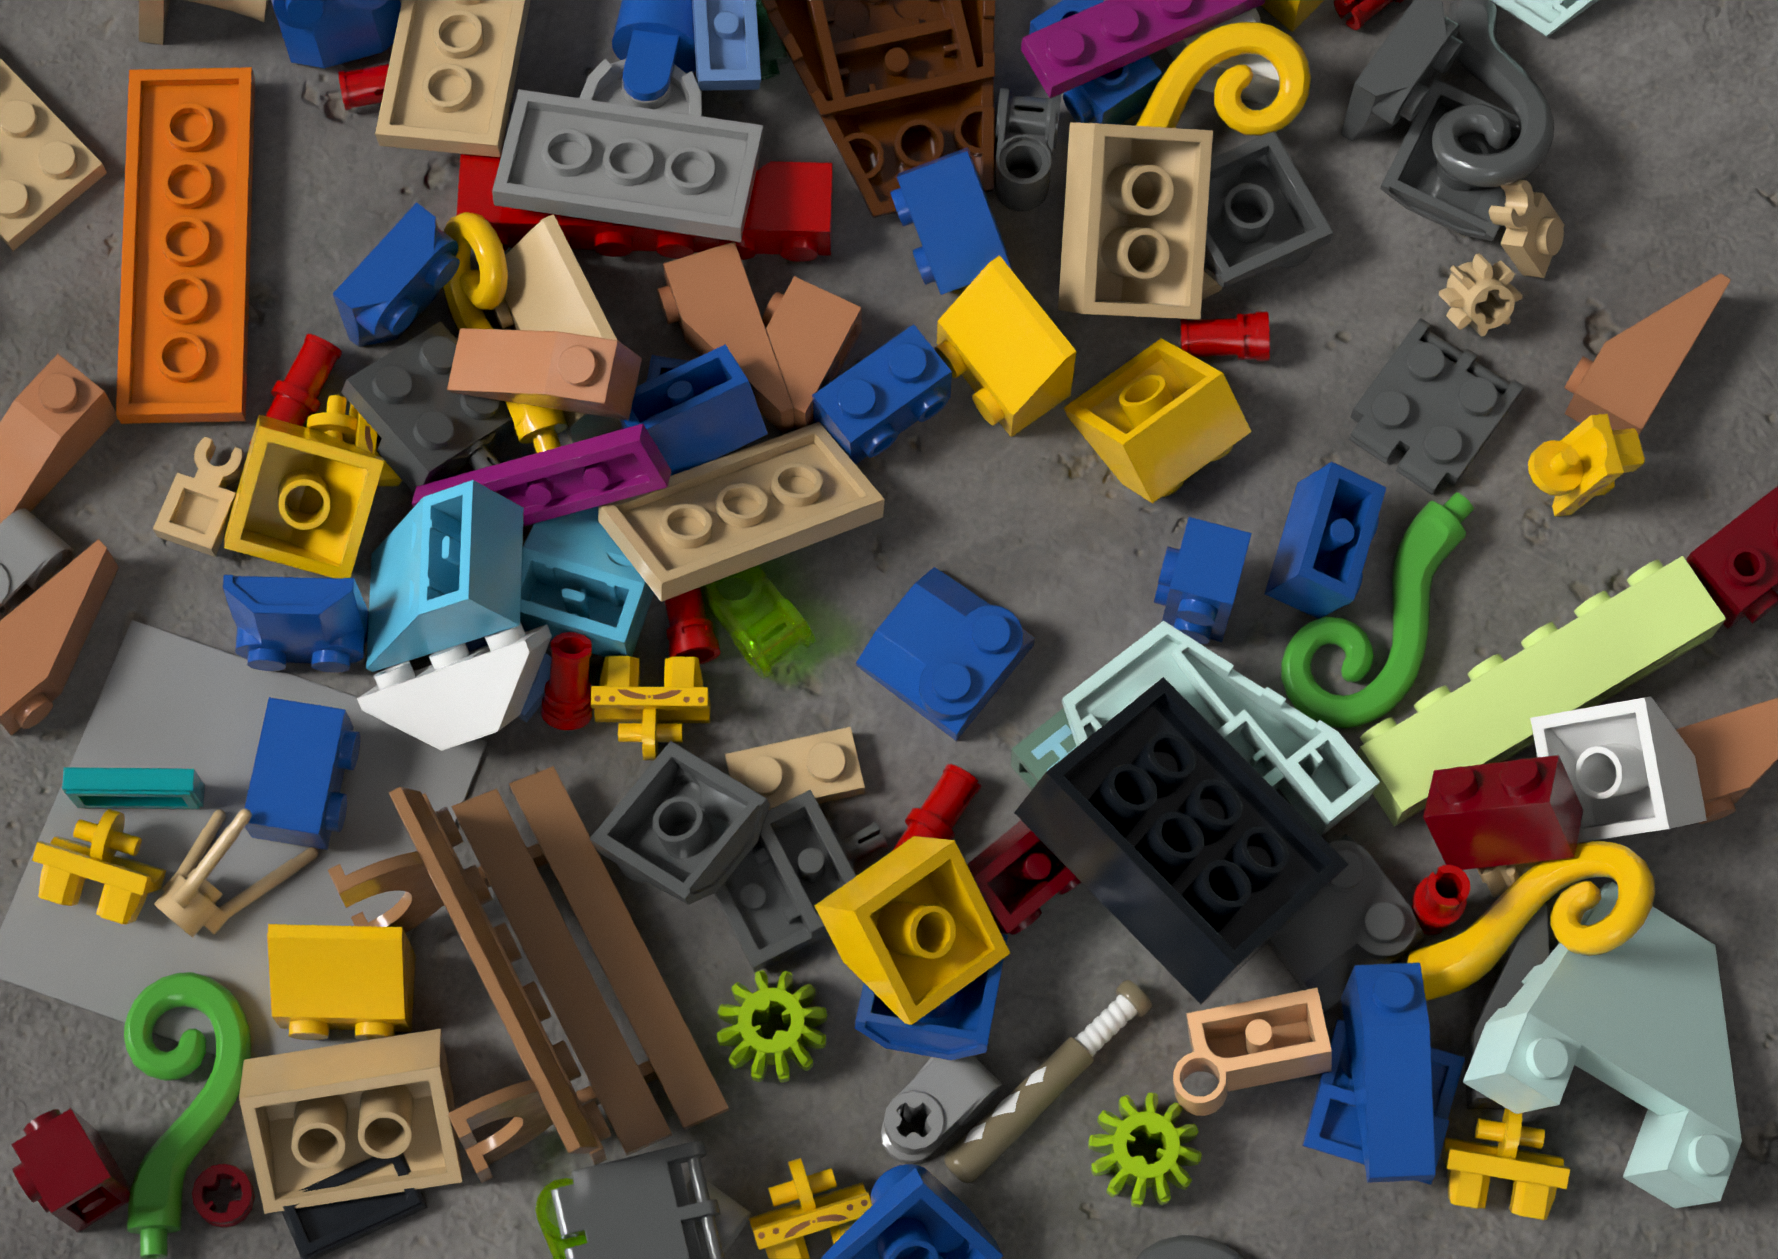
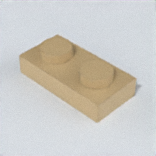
[725,727,865,810]

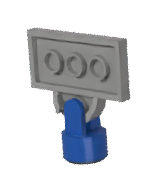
[492,0,763,242]

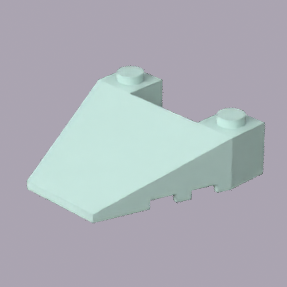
[1062,621,1380,836]
[1463,882,1742,1209]

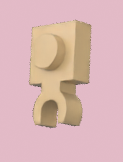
[1489,180,1564,278]
[153,437,246,557]

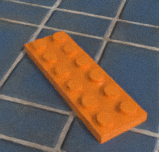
[116,67,255,424]

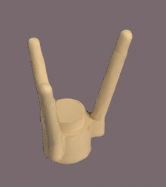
[154,809,318,938]

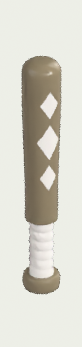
[944,980,1153,1183]

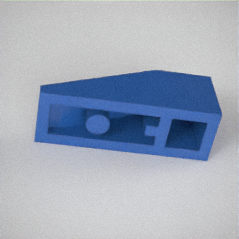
[1341,963,1436,1183]

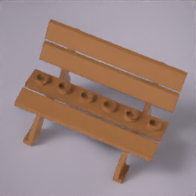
[328,766,729,1183]

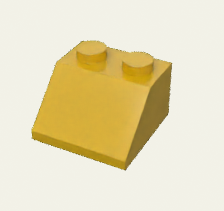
[934,255,1077,437]
[1063,338,1252,504]
[224,414,384,579]
[814,836,1010,1025]
[267,924,416,1041]

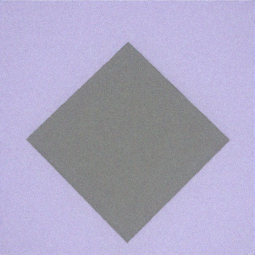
[0,620,488,1059]

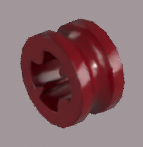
[192,1164,255,1228]

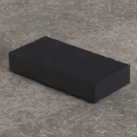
[281,1153,428,1259]

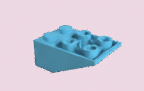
[366,480,524,672]
[520,506,654,657]

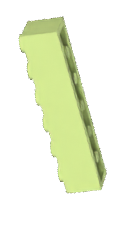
[1357,556,1726,827]

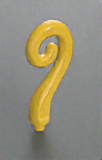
[1135,22,1311,136]
[444,212,568,453]
[1407,841,1655,1001]

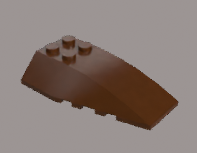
[760,0,995,218]

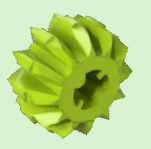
[717,970,827,1083]
[1088,1093,1202,1208]

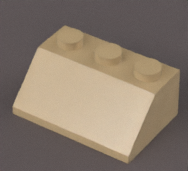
[1058,122,1213,319]
[492,214,637,443]
[239,1029,463,1214]

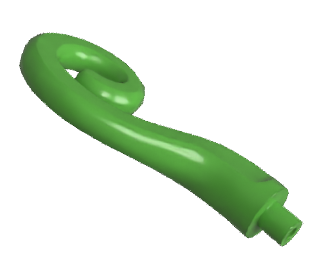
[1281,492,1474,729]
[124,972,251,1259]

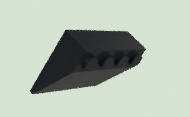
[1014,677,1349,1004]

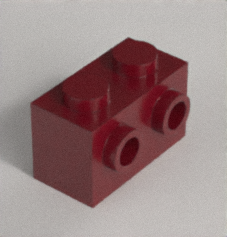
[1686,486,1778,629]
[1423,755,1583,870]
[967,820,1082,935]
[11,1108,131,1233]

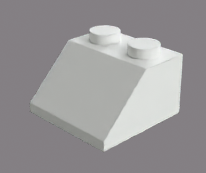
[1530,696,1707,843]

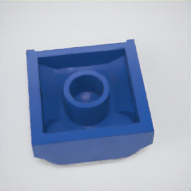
[271,0,401,68]
[333,202,460,347]
[856,567,1035,741]
[223,575,369,673]
[855,934,1008,1060]
[821,1164,1003,1259]

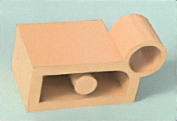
[1173,987,1332,1116]

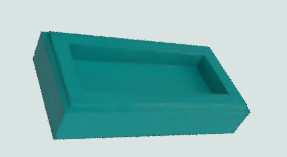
[62,767,205,809]

